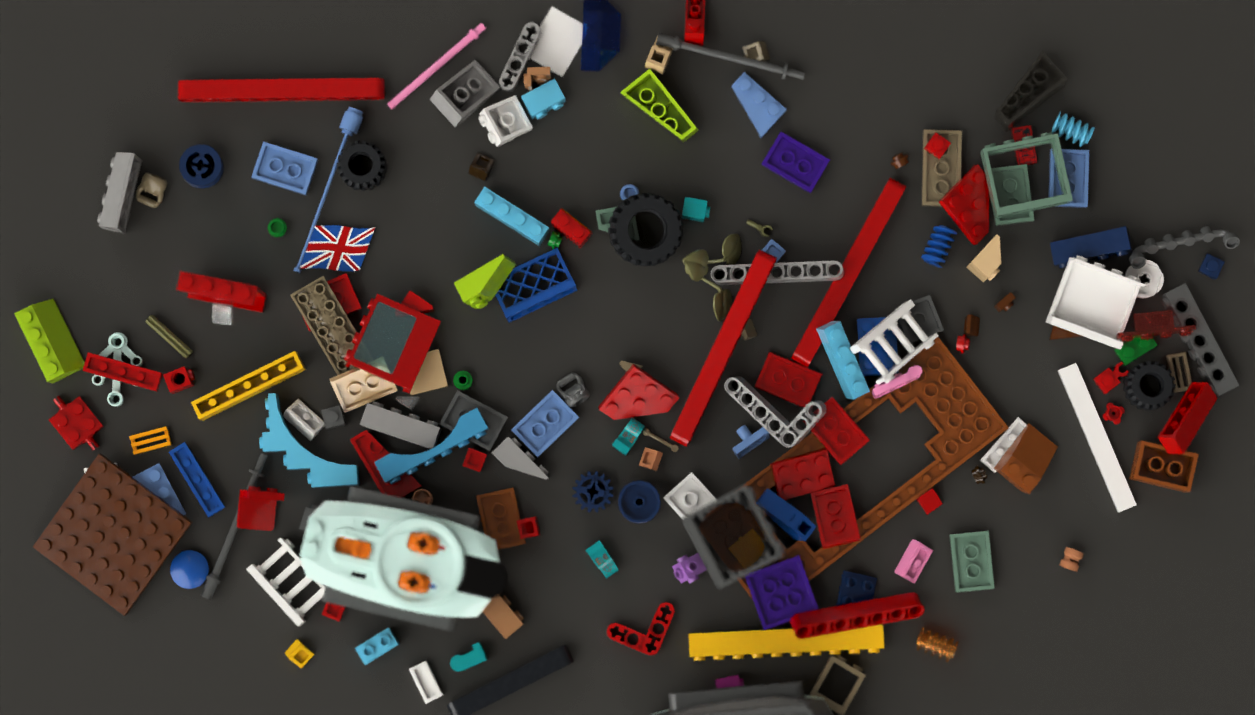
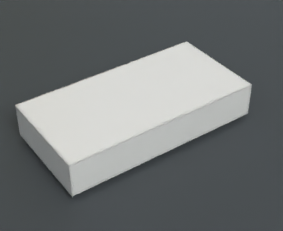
[409,660,443,704]

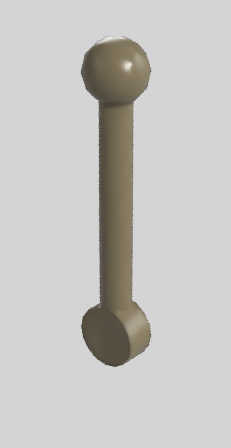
[643,428,679,452]

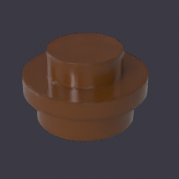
[890,152,909,169]

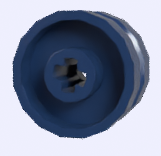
[618,480,661,524]

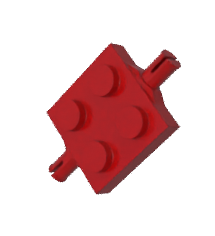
[49,396,104,451]

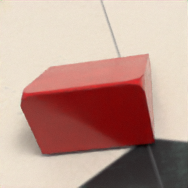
[916,488,943,515]
[516,516,541,539]

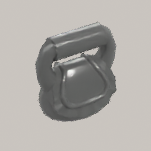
[556,372,590,408]

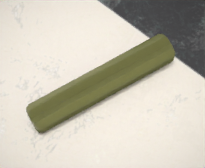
[145,315,193,358]

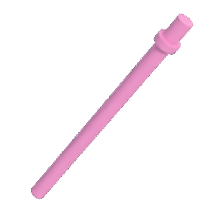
[387,23,486,110]

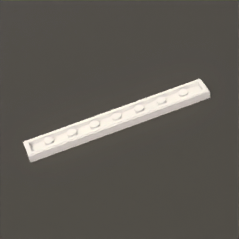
[1058,363,1137,512]

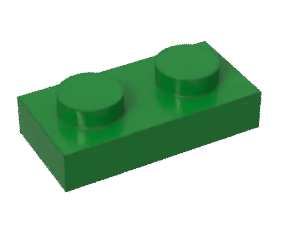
[1114,329,1158,366]

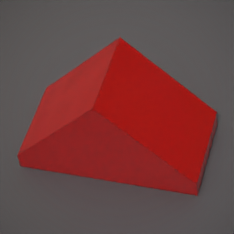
[395,290,434,318]

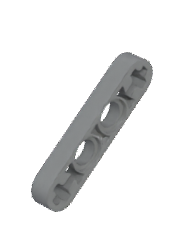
[499,22,541,92]

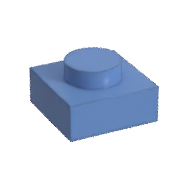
[762,239,786,263]

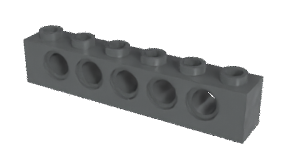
[1161,283,1240,397]

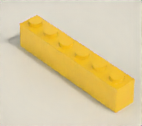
[191,351,306,421]

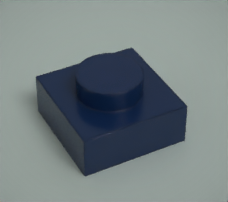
[1198,254,1224,280]

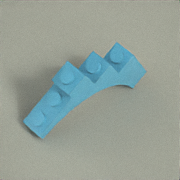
[259,393,360,488]

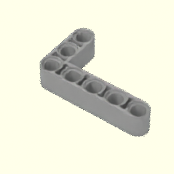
[724,376,826,448]

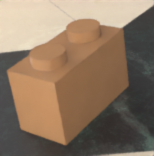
[482,595,524,639]

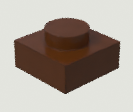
[994,292,1016,312]

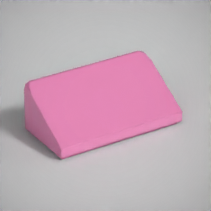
[894,539,933,584]

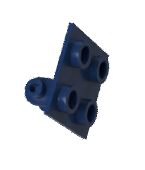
[835,571,877,606]

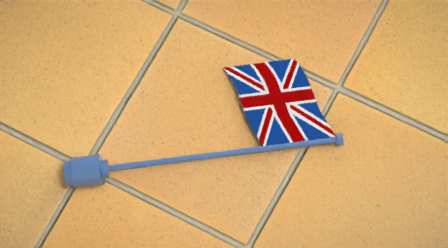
[293,107,376,273]

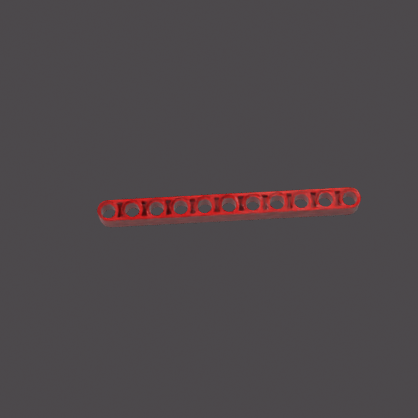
[178,78,385,102]
[791,178,907,368]
[670,249,777,447]

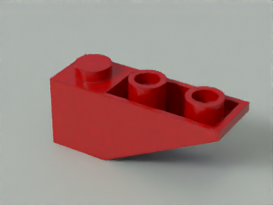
[684,0,705,46]

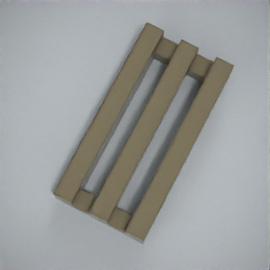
[1166,352,1192,393]

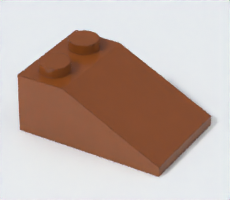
[993,423,1058,494]

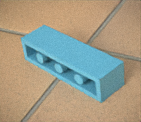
[474,186,550,246]
[816,321,870,400]

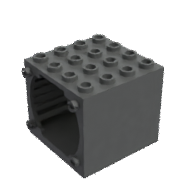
[681,485,784,589]

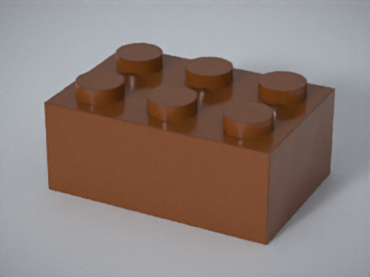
[1129,441,1199,493]

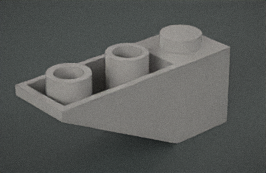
[492,437,549,480]

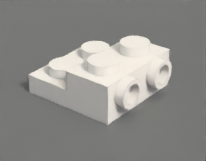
[479,95,533,147]

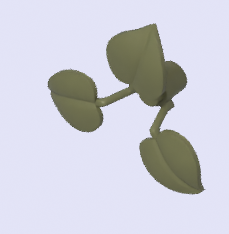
[682,233,741,322]

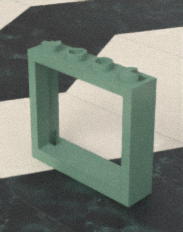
[980,132,1073,218]

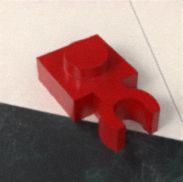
[1093,362,1129,395]

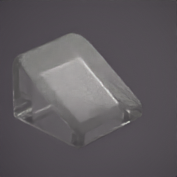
[396,396,421,410]

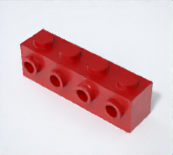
[1158,382,1218,454]

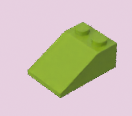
[454,254,516,309]

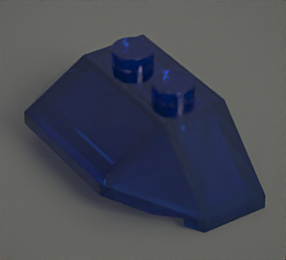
[580,0,621,72]

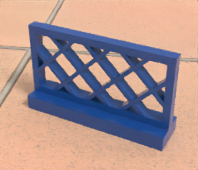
[496,248,578,323]

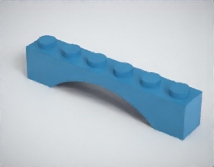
[374,408,489,485]

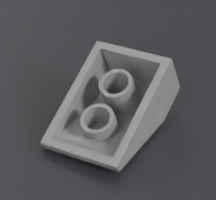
[430,60,500,127]

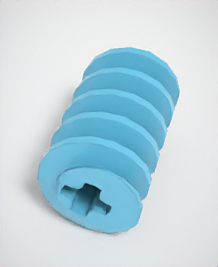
[1052,111,1095,147]

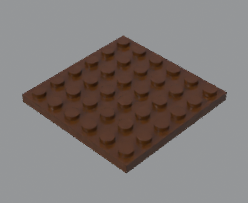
[33,454,193,616]

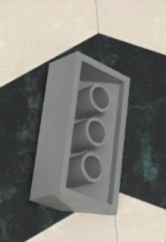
[97,152,142,234]

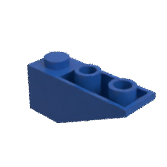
[756,488,816,542]

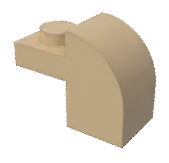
[645,36,673,74]

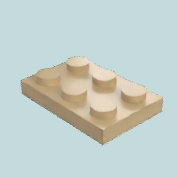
[329,357,398,413]

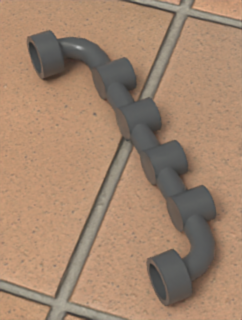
[1129,226,1240,269]

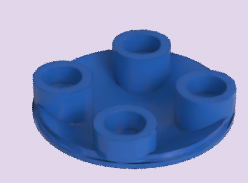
[170,550,209,589]

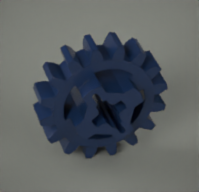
[572,471,614,513]

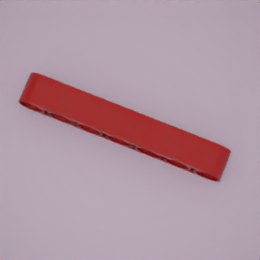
[790,592,924,639]

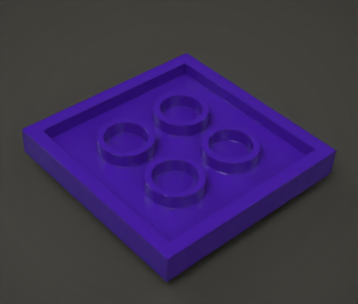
[745,556,818,630]

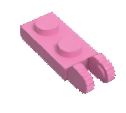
[872,365,923,399]

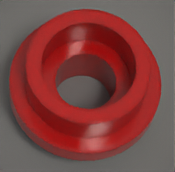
[956,334,970,353]

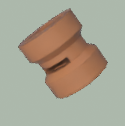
[412,489,433,505]
[1059,547,1084,572]

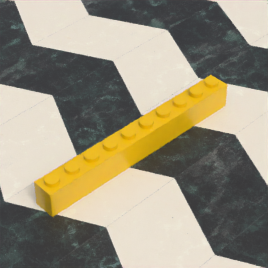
[688,625,884,661]

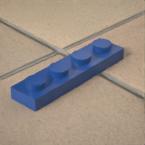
[169,442,226,518]

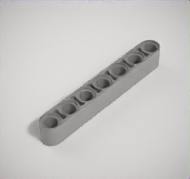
[710,261,844,285]

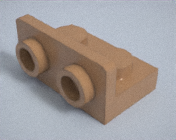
[524,67,551,92]

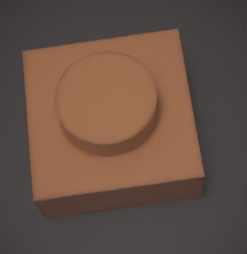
[639,447,663,471]

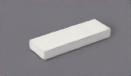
[980,417,1027,473]

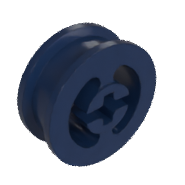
[179,144,224,189]

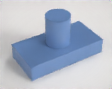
[732,425,770,459]

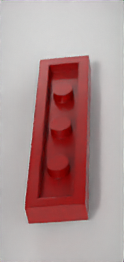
[82,352,163,392]

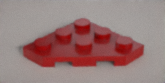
[939,164,989,245]
[598,364,679,420]

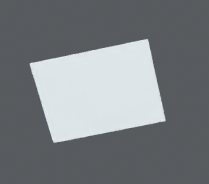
[524,7,591,77]

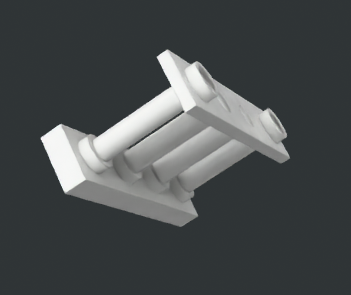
[850,299,939,384]
[246,538,326,627]

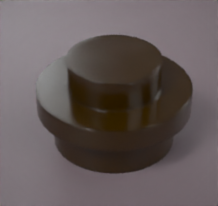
[971,465,988,484]

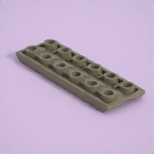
[290,276,373,375]

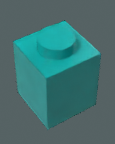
[682,197,710,222]

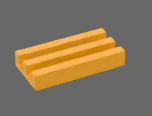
[129,426,172,455]

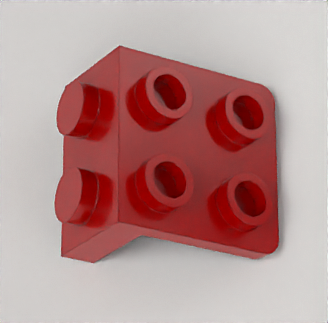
[237,486,285,531]

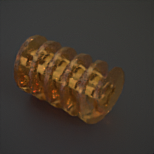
[915,626,959,663]

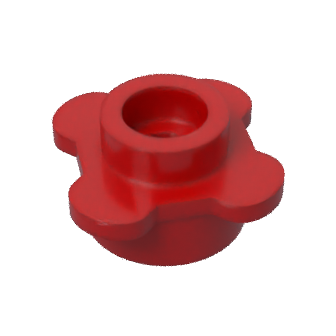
[1102,403,1125,425]

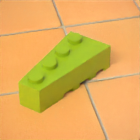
[620,69,699,142]

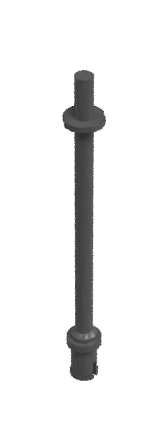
[656,33,805,80]
[200,453,268,600]

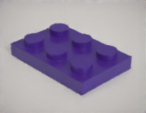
[761,132,830,194]

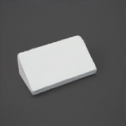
[283,399,325,441]

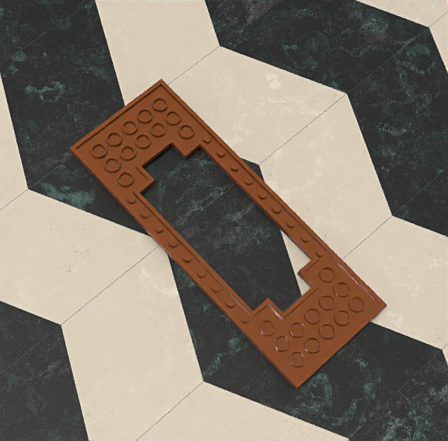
[699,337,1009,600]

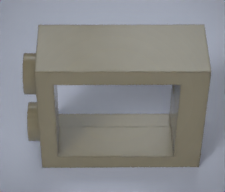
[808,654,866,715]

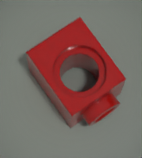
[163,366,195,394]

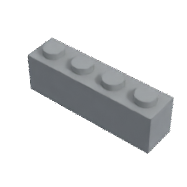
[360,401,441,449]

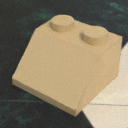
[967,235,1001,282]

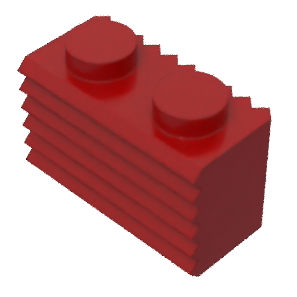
[551,208,592,248]

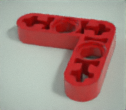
[607,602,675,656]

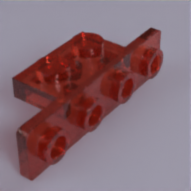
[1116,310,1196,342]

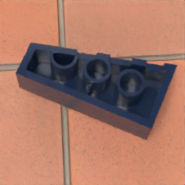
[1050,226,1133,269]

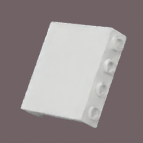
[1046,255,1145,350]

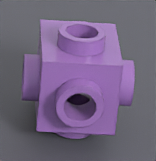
[672,553,707,584]

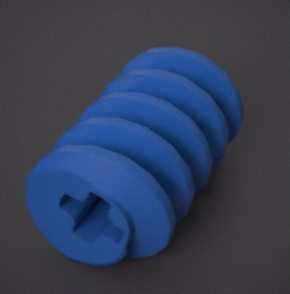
[921,225,957,268]

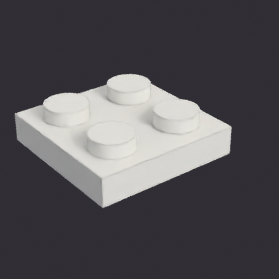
[663,472,717,519]

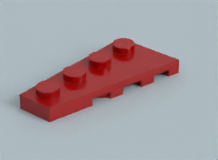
[350,430,422,498]

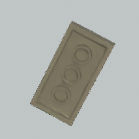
[921,130,962,207]

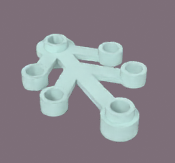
[92,332,143,407]

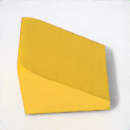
[285,639,314,669]

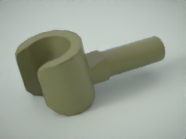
[746,219,773,237]

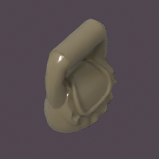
[136,173,167,208]

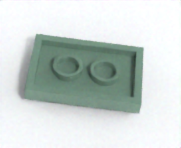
[991,164,1034,226]
[949,531,995,592]

